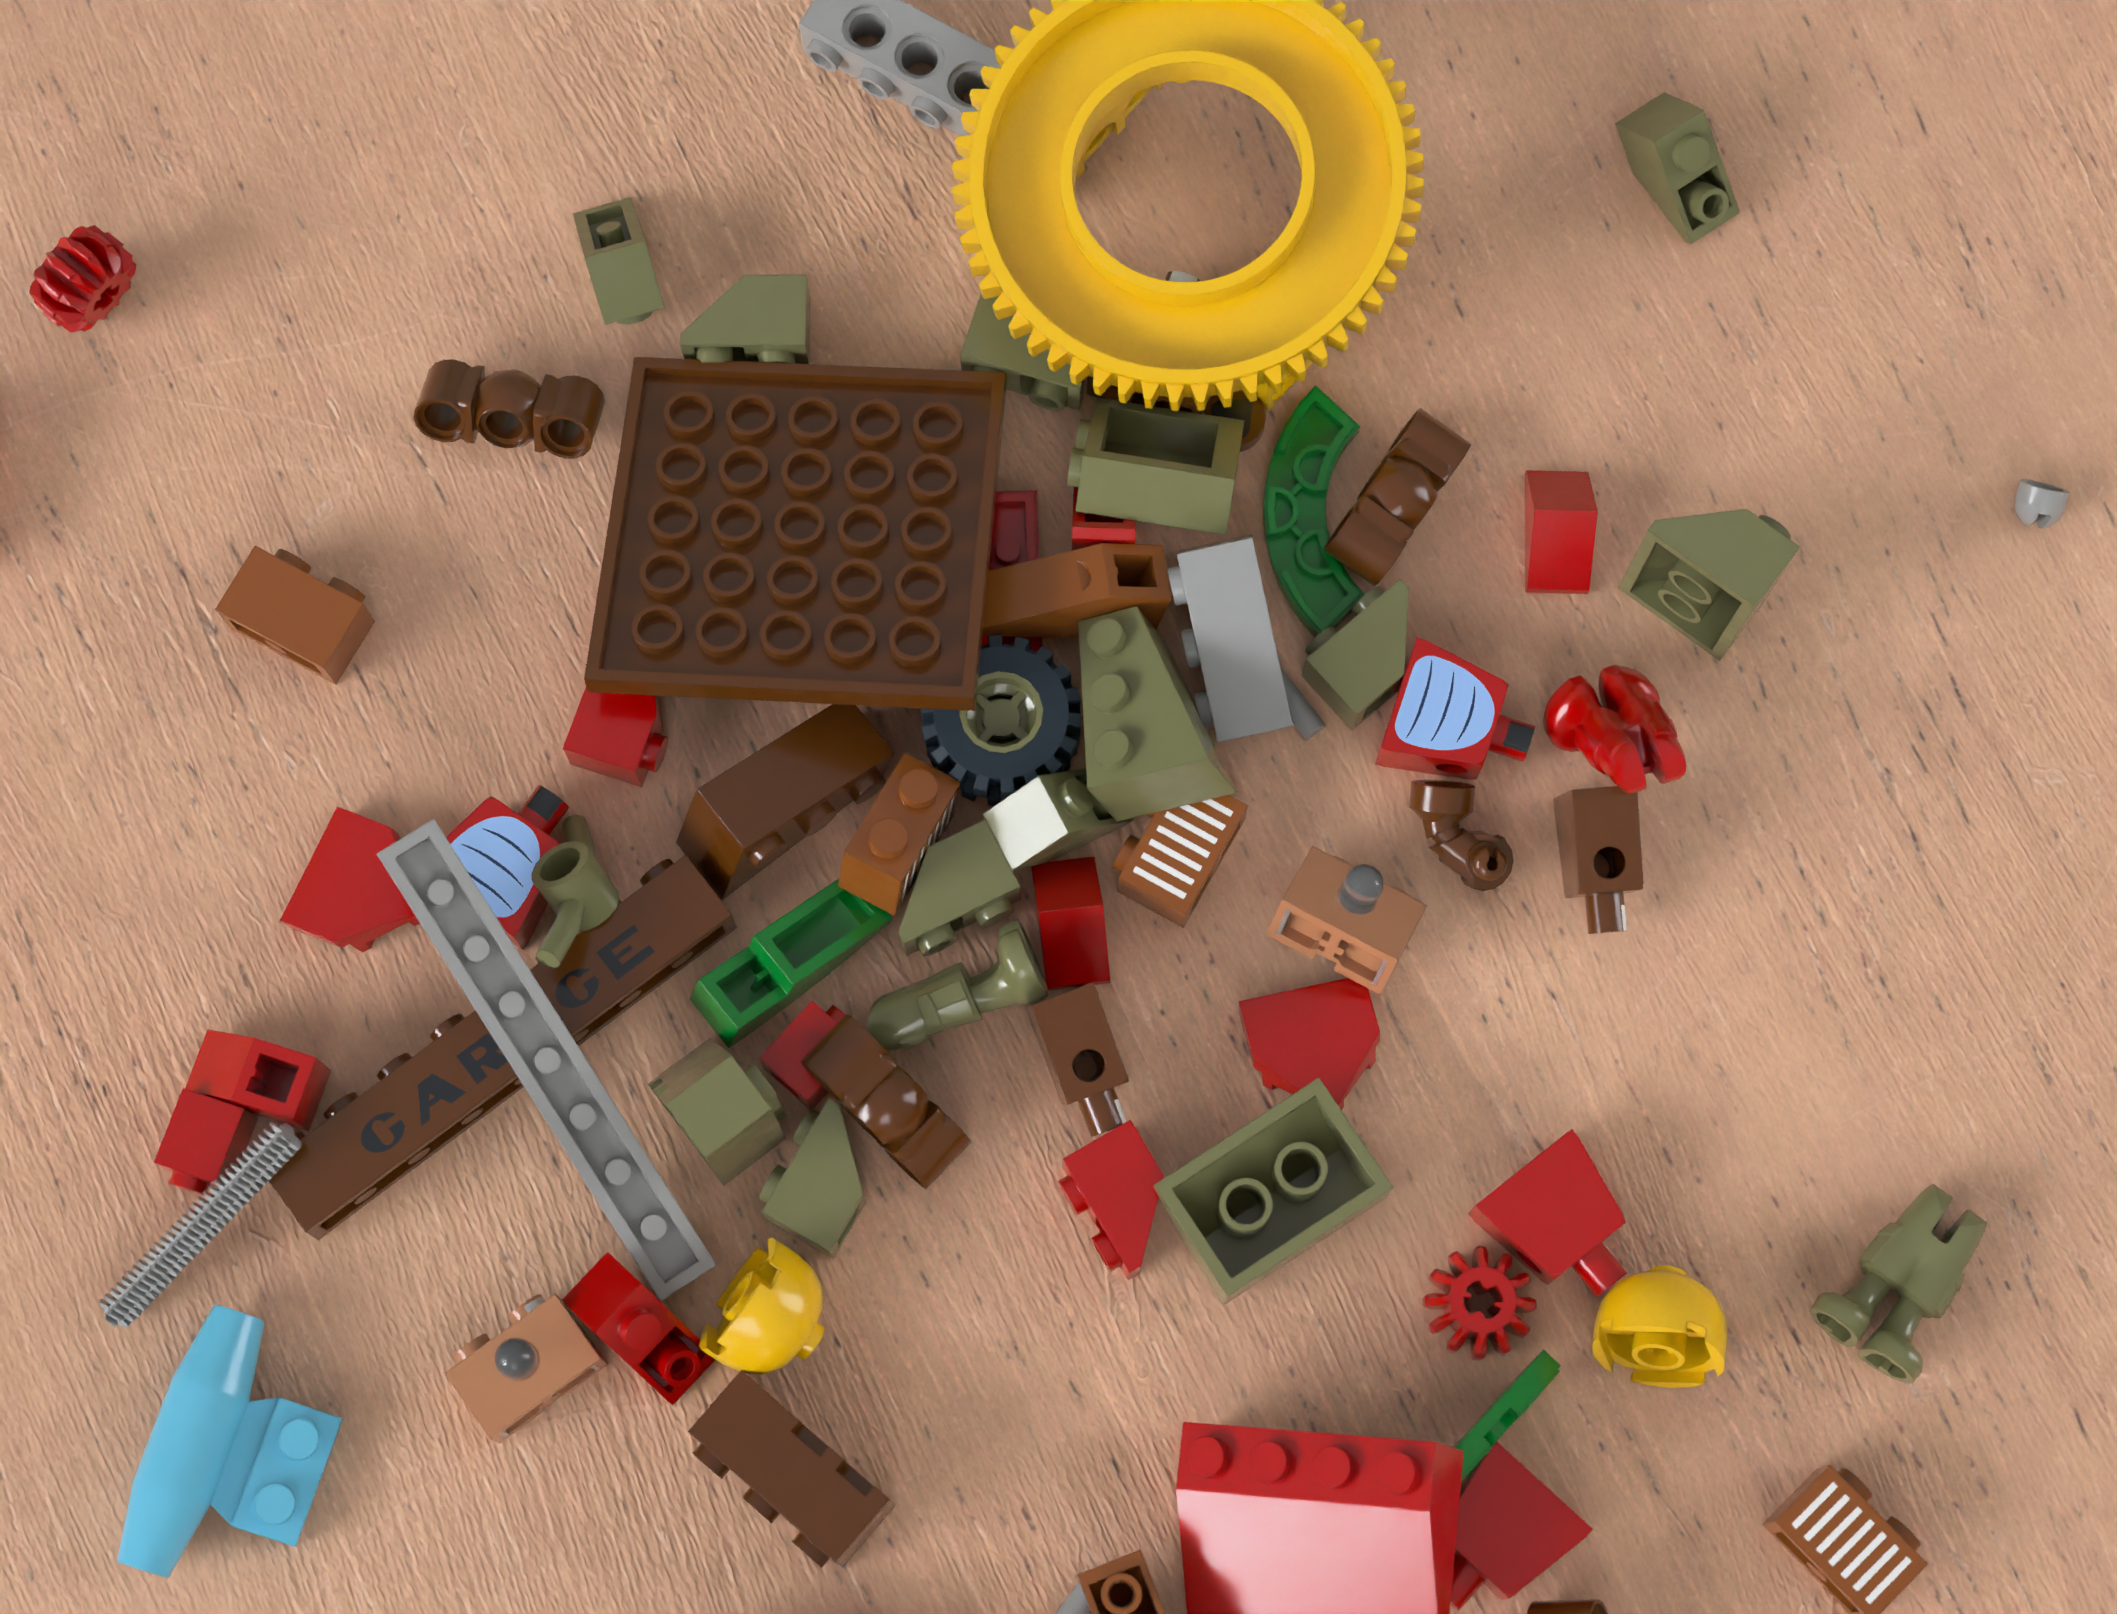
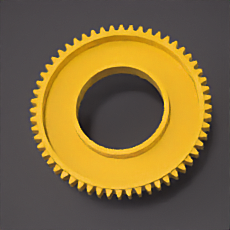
[952,0,1424,412]

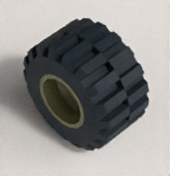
[921,635,1082,806]

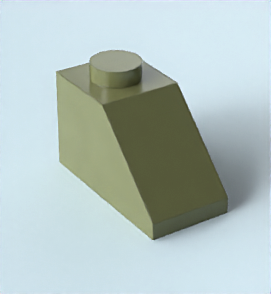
[573,197,665,325]

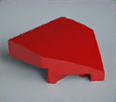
[280,807,420,953]
[1238,978,1380,1110]

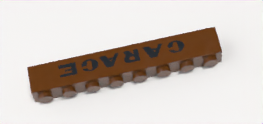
[268,855,737,1240]

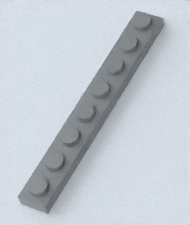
[376,819,716,1301]

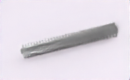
[99,1121,302,1328]

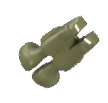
[867,919,1048,1050]
[1810,1184,1987,1384]

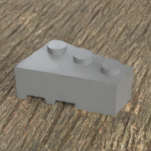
[1168,535,1293,742]

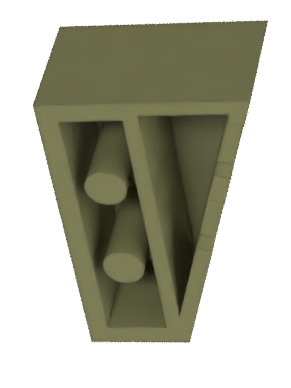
[1078,606,1237,822]
[648,1038,787,1186]

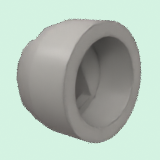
[2015,479,2070,528]

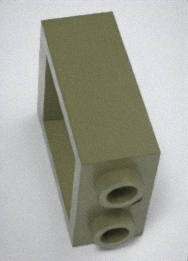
[1067,398,1245,535]

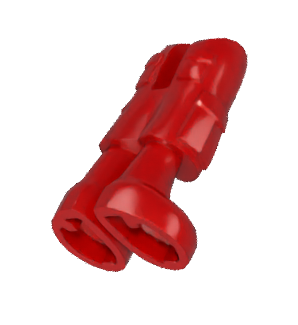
[1543,665,1686,794]

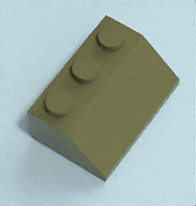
[1618,509,1800,661]
[1153,1078,1394,1305]

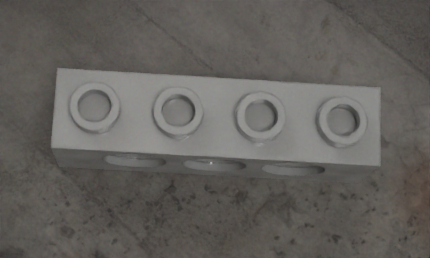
[799,0,1001,136]

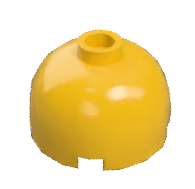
[699,1237,825,1375]
[1592,1265,1727,1388]

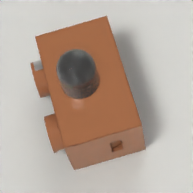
[1266,846,1427,995]
[445,1294,608,1443]

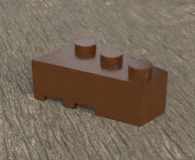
[676,704,894,901]
[688,1370,895,1568]

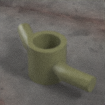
[531,815,620,968]

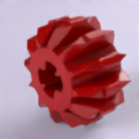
[29,225,137,333]
[1422,1246,1537,1361]

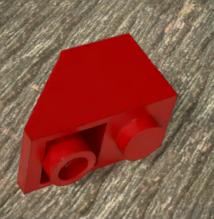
[185,1029,331,1132]
[1058,1119,1164,1280]
[562,1252,716,1406]

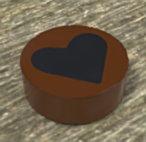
[1204,390,1266,452]

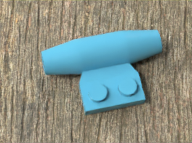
[117,1304,343,1578]

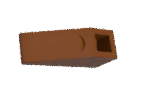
[982,543,1172,638]

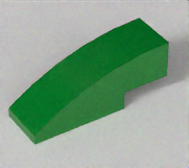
[690,879,892,1048]

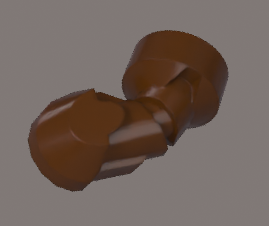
[1409,780,1514,891]

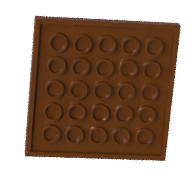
[584,357,1007,711]

